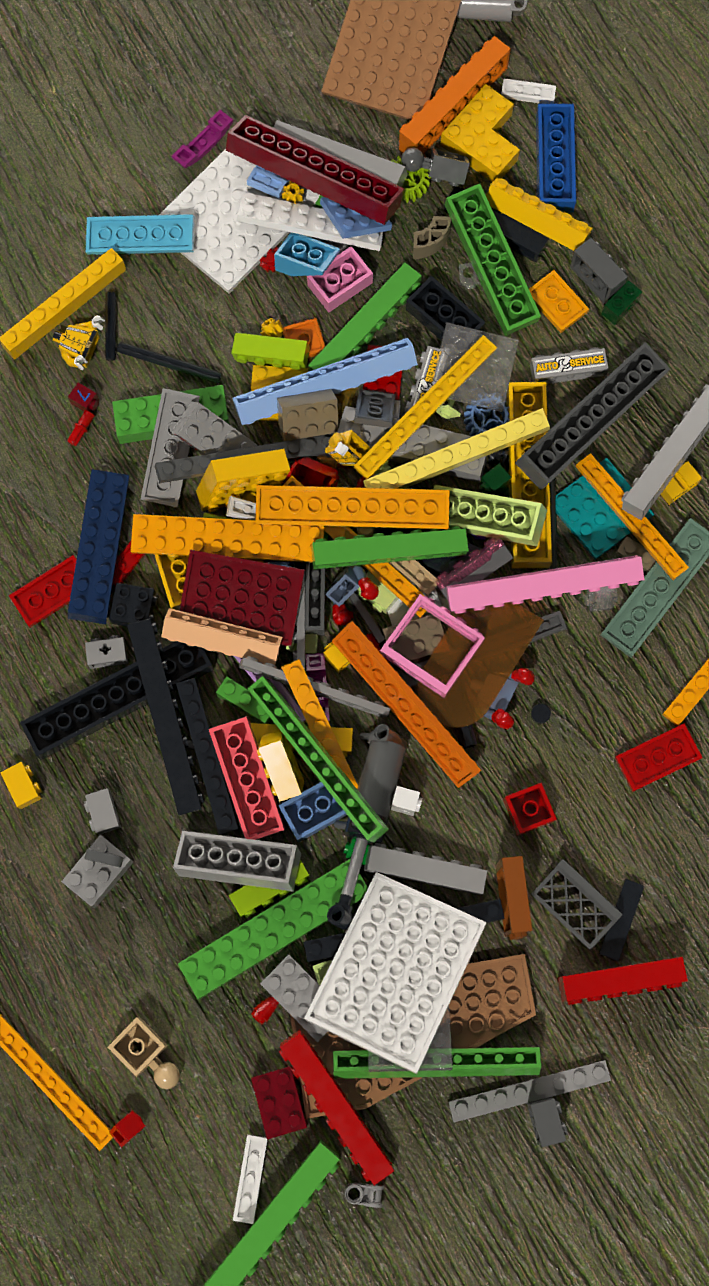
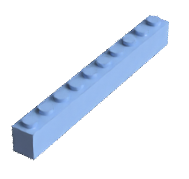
[232,338,418,425]

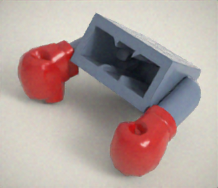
[325,565,379,626]
[469,668,535,729]

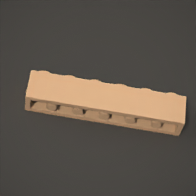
[161,608,283,665]

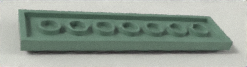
[601,518,709,658]

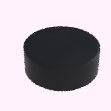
[531,704,551,724]

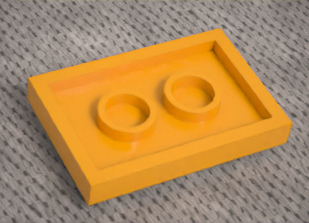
[529,270,589,333]

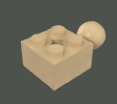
[108,1017,180,1089]

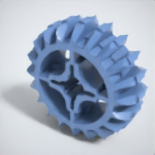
[463,394,514,436]

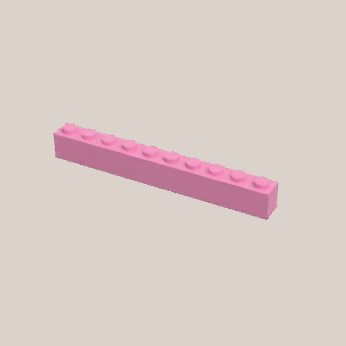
[446,555,644,614]

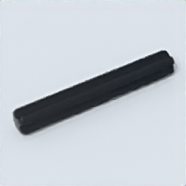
[105,292,116,361]

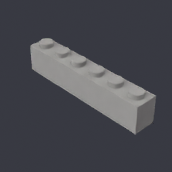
[364,843,487,895]

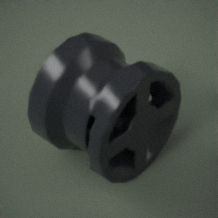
[488,450,509,467]

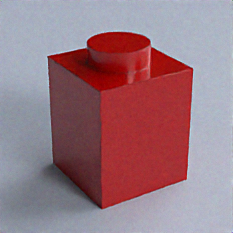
[109,1110,145,1148]

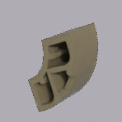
[413,216,451,259]

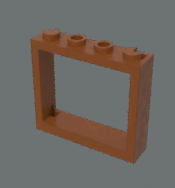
[495,856,532,940]

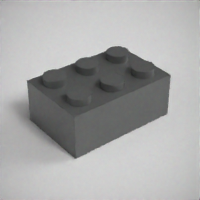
[570,238,628,304]

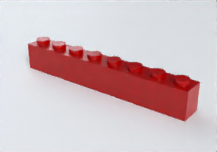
[279,1029,394,1185]

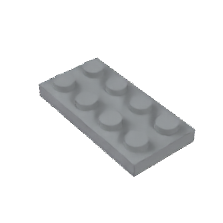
[260,955,328,1042]

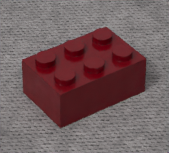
[251,1066,308,1140]

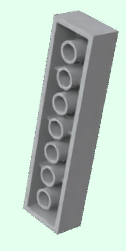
[337,406,488,483]

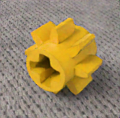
[282,182,304,204]
[261,318,283,338]

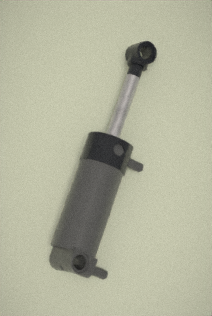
[327,724,407,930]

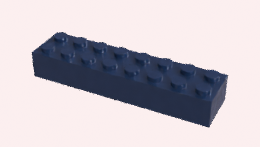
[68,469,129,625]

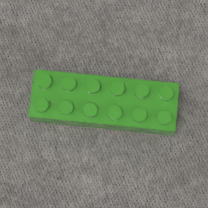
[112,385,230,444]

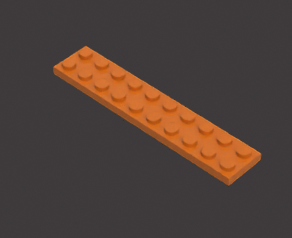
[332,621,481,788]

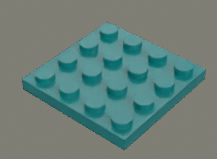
[555,458,654,560]

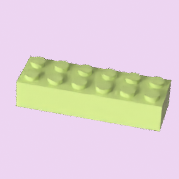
[433,485,547,546]

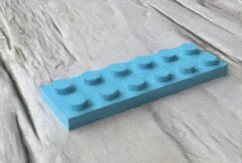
[86,214,195,255]

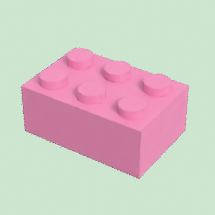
[307,246,373,312]

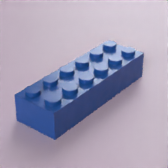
[536,104,576,212]

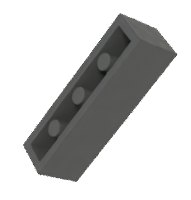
[305,562,325,635]

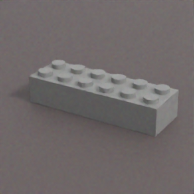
[173,831,301,891]

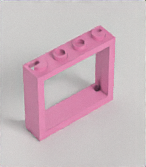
[380,594,485,698]

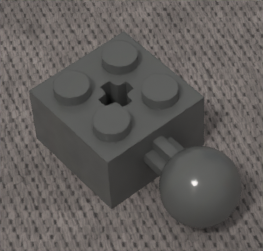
[401,148,470,186]

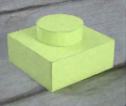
[313,960,332,985]

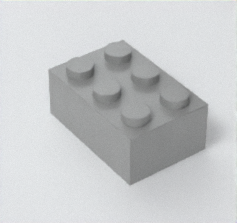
[61,835,133,908]

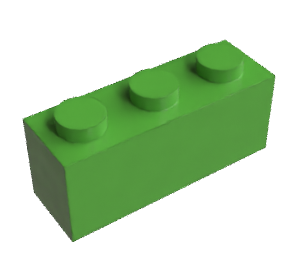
[216,676,271,724]

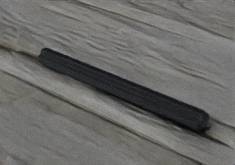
[117,342,222,383]

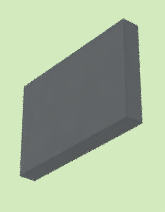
[354,389,396,428]

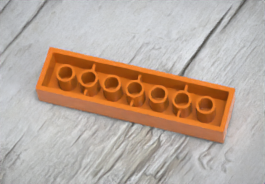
[399,36,511,154]

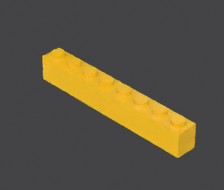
[0,248,126,360]

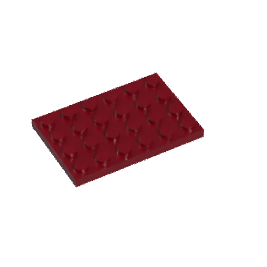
[180,550,305,646]

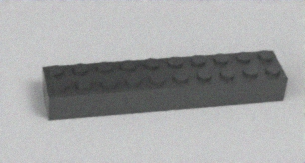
[515,342,670,490]

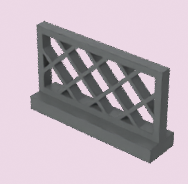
[531,859,623,950]

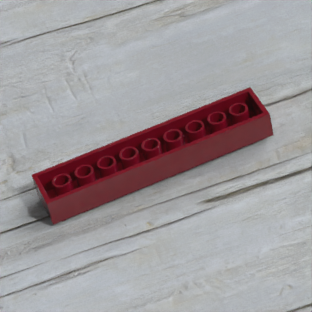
[226,115,404,225]

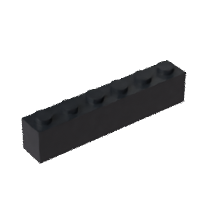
[444,186,549,263]

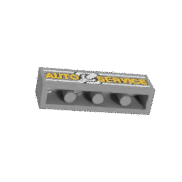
[405,346,449,425]
[530,347,608,384]

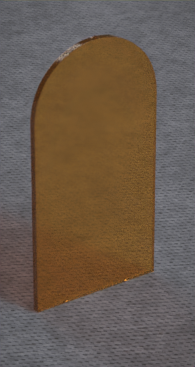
[417,602,544,728]

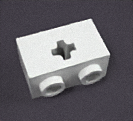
[391,786,423,816]

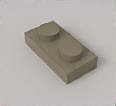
[616,536,656,573]

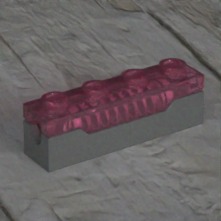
[435,537,513,600]

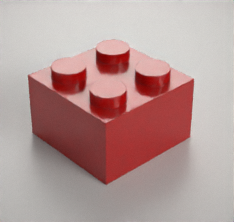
[503,783,557,836]

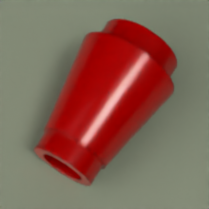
[251,995,279,1025]

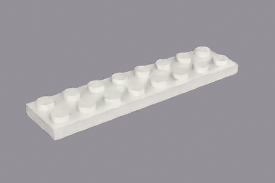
[237,192,383,251]

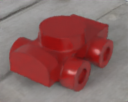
[259,247,278,273]

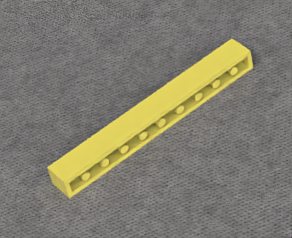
[363,408,550,489]

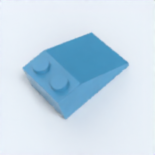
[274,233,340,276]

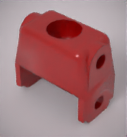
[284,457,340,487]

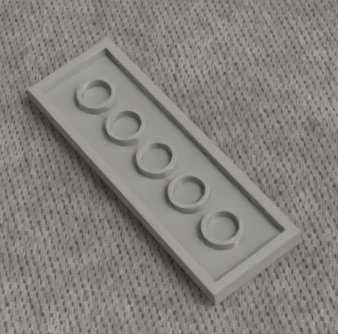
[140,388,200,507]

